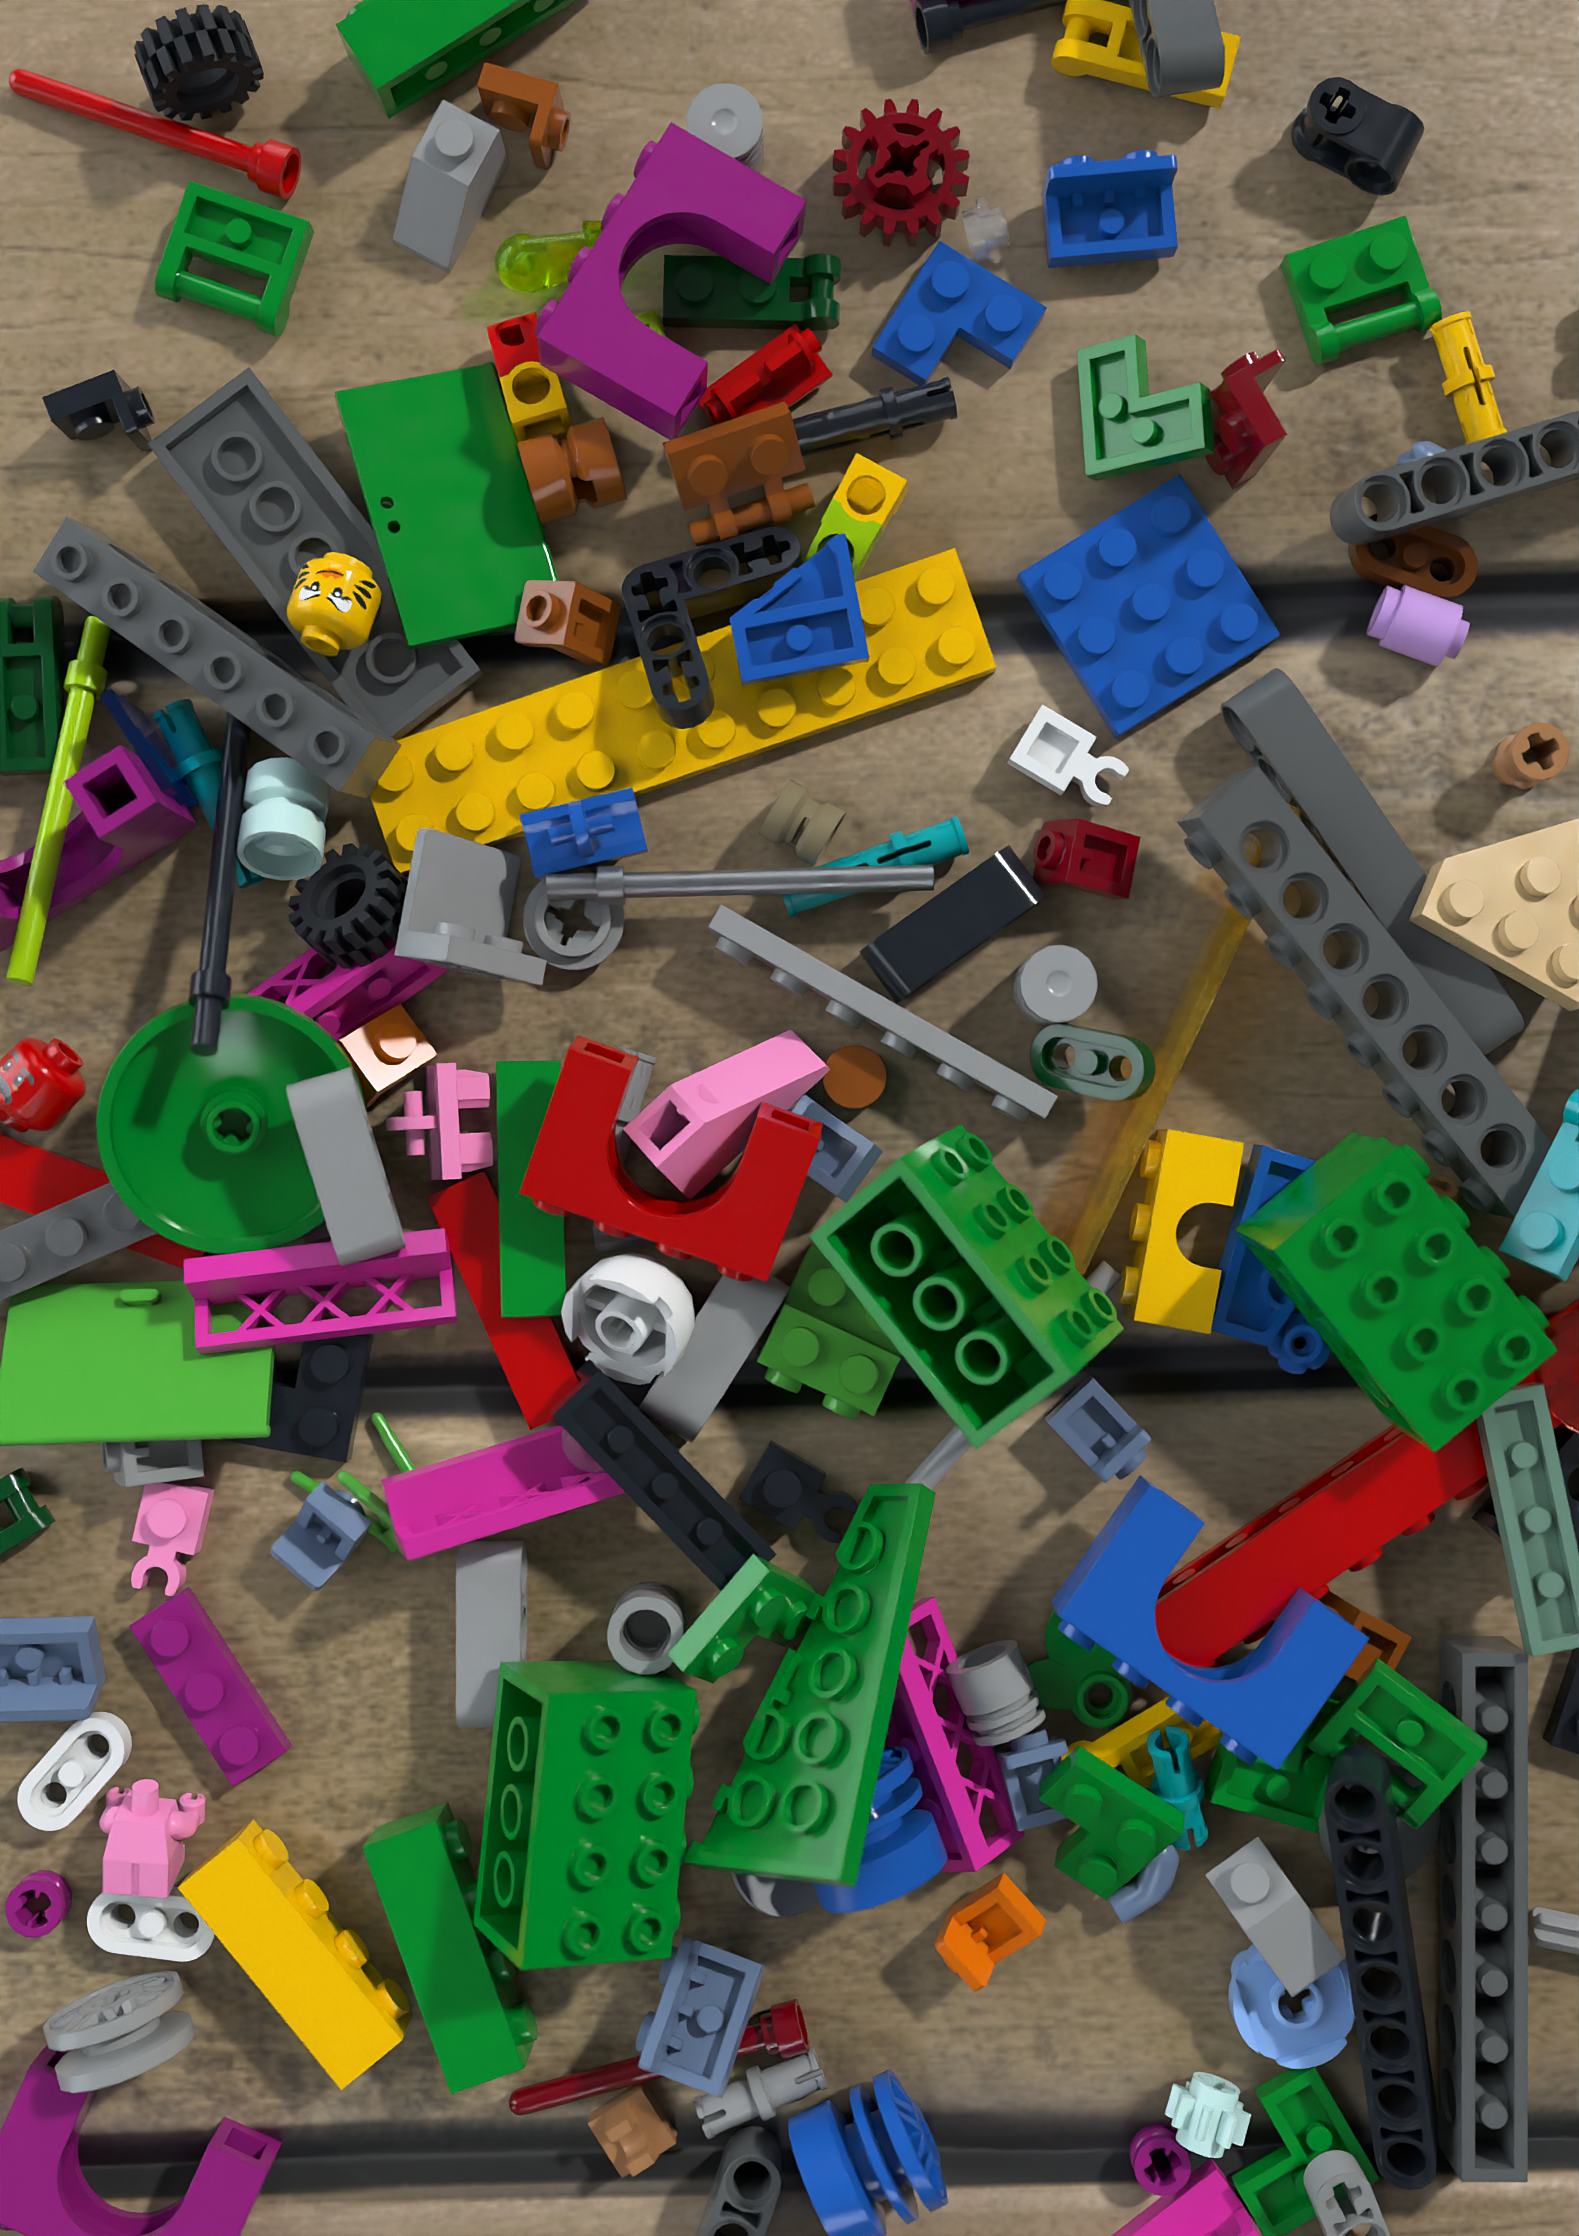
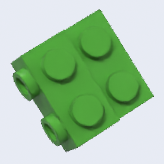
[757,1243,901,1420]

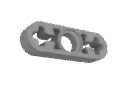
[1303,2150,1390,2236]

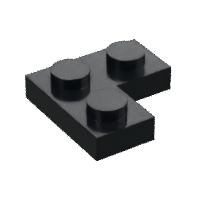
[221,1334,374,1462]

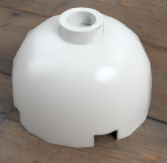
[561,1253,695,1385]

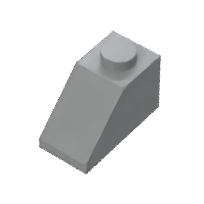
[393,100,509,273]
[1205,1837,1345,1997]

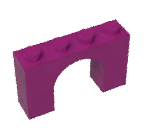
[534,122,807,440]
[0,745,199,952]
[0,2044,282,2236]

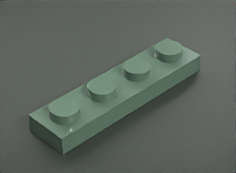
[1476,1382,1579,1657]

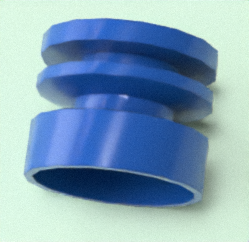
[812,1745,948,1913]
[788,2069,949,2236]

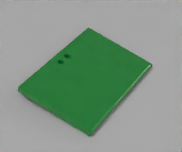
[334,362,559,650]

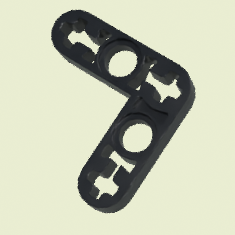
[622,527,803,729]

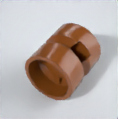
[517,417,627,525]

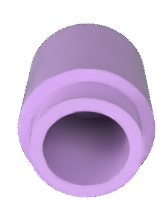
[1367,585,1470,667]

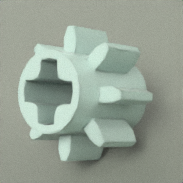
[1165,2072,1251,2158]

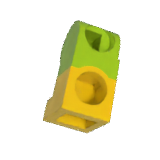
[804,453,908,581]

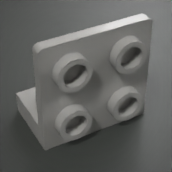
[394,828,547,985]

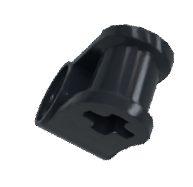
[1291,77,1425,195]

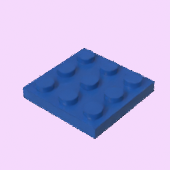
[1016,474,1280,739]

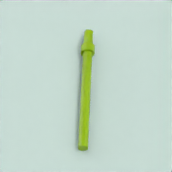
[6,616,111,986]

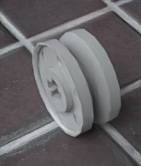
[43,1970,196,2093]

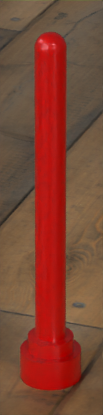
[9,69,301,200]

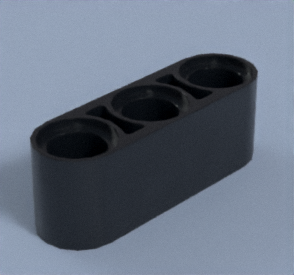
[860,845,1046,1004]

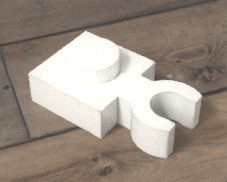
[1007,704,1129,809]

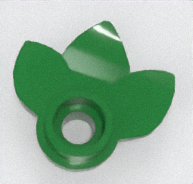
[1027,1609,1132,1728]

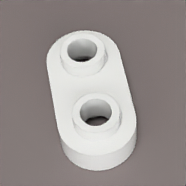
[18,1712,132,1831]
[87,1886,217,1962]

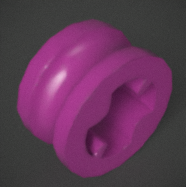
[5,1870,72,1938]
[1129,2124,1192,2196]

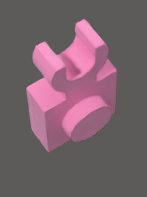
[131,1480,215,1596]

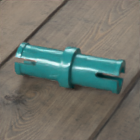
[1147,1726,1208,1850]

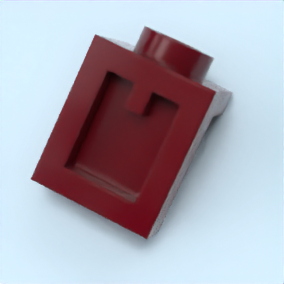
[1033,818,1141,900]

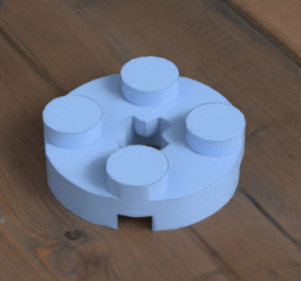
[1228,1944,1355,2069]

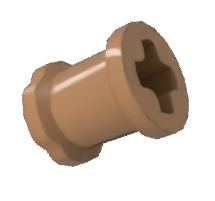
[1492,722,1570,791]

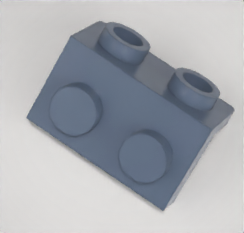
[0,1616,106,1723]
[636,1935,766,2098]

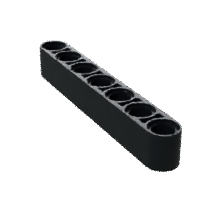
[1324,1746,1439,2190]

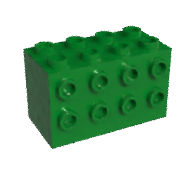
[809,1124,1124,1449]
[1234,1132,1558,1453]
[473,1660,700,1970]

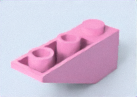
[623,1030,830,1200]

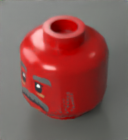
[0,1037,86,1133]

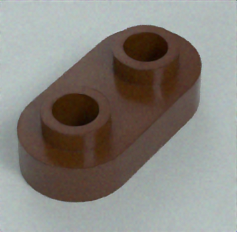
[1348,513,1478,601]

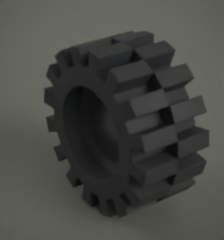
[134,4,264,121]
[288,843,408,969]

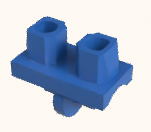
[520,787,648,879]

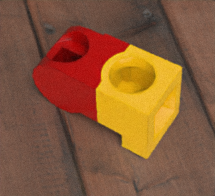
[487,312,572,442]

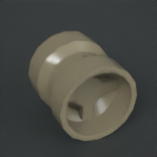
[759,779,846,867]

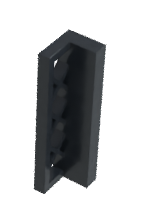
[549,1359,777,1591]

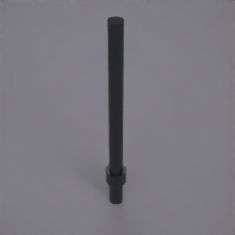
[188,712,251,1056]

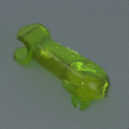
[494,220,603,294]

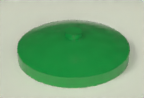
[96,993,366,1254]

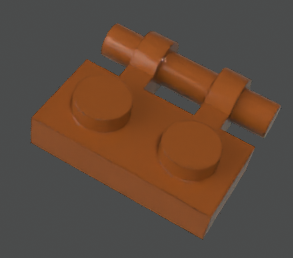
[663,401,815,548]

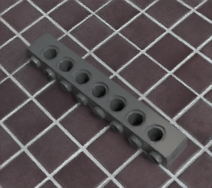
[1177,766,1553,1219]
[1439,1636,1528,2182]

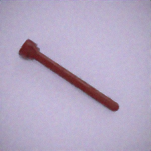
[508,1999,810,2116]

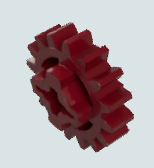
[832,99,970,247]

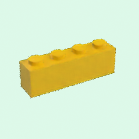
[178,1819,413,2090]

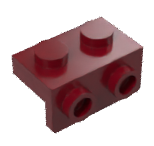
[1205,348,1287,489]

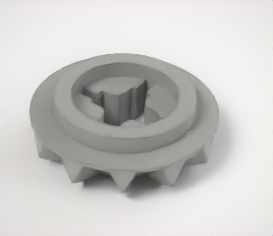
[523,869,625,971]

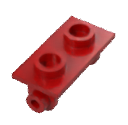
[698,323,833,426]

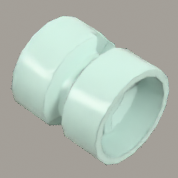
[237,758,331,880]

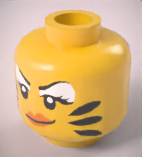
[287,552,381,656]

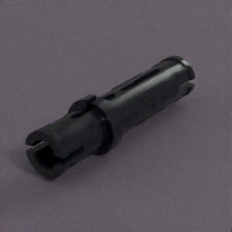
[793,377,958,457]

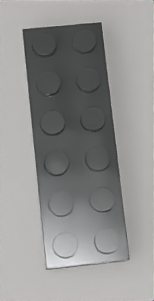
[148,367,483,741]

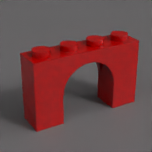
[519,1035,823,1282]

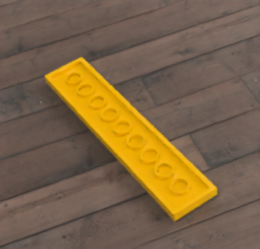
[370,548,997,876]

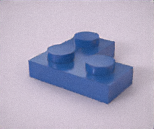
[871,241,1047,386]

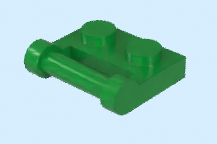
[155,180,314,337]
[1280,215,1442,365]
[1305,1658,1487,1829]

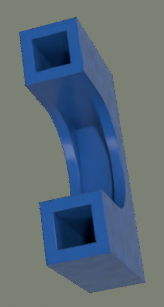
[1051,1475,1369,1770]

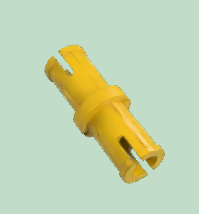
[1429,311,1507,445]

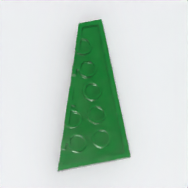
[683,1483,936,1888]

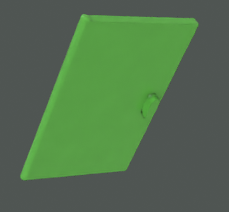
[0,1280,278,1446]

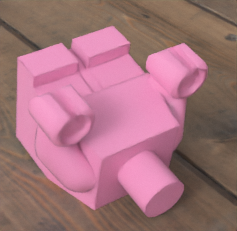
[99,1779,206,1898]

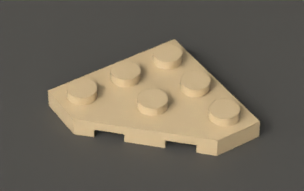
[1409,818,1579,1012]

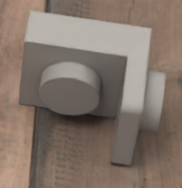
[101,1439,204,1487]

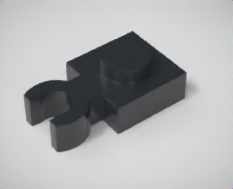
[739,1440,859,1543]

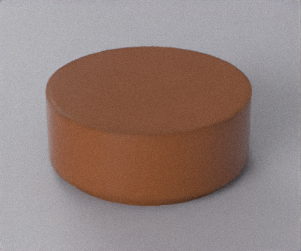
[822,1045,886,1109]

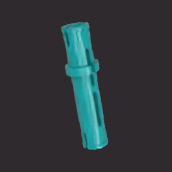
[153,699,265,888]
[782,815,970,918]

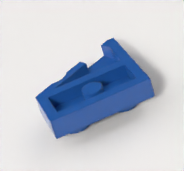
[730,534,869,686]

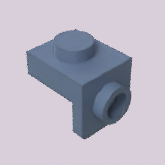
[787,1095,883,1203]
[1044,1376,1152,1483]
[270,1481,372,1591]
[996,1728,1069,1832]

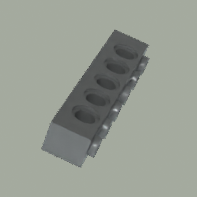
[33,517,401,798]

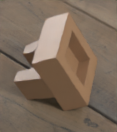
[588,2082,677,2178]

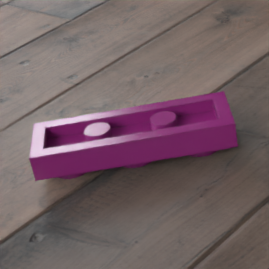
[129,1587,292,1787]

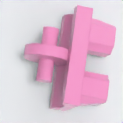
[386,1063,493,1180]

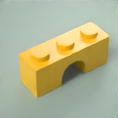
[1118,1129,1244,1334]

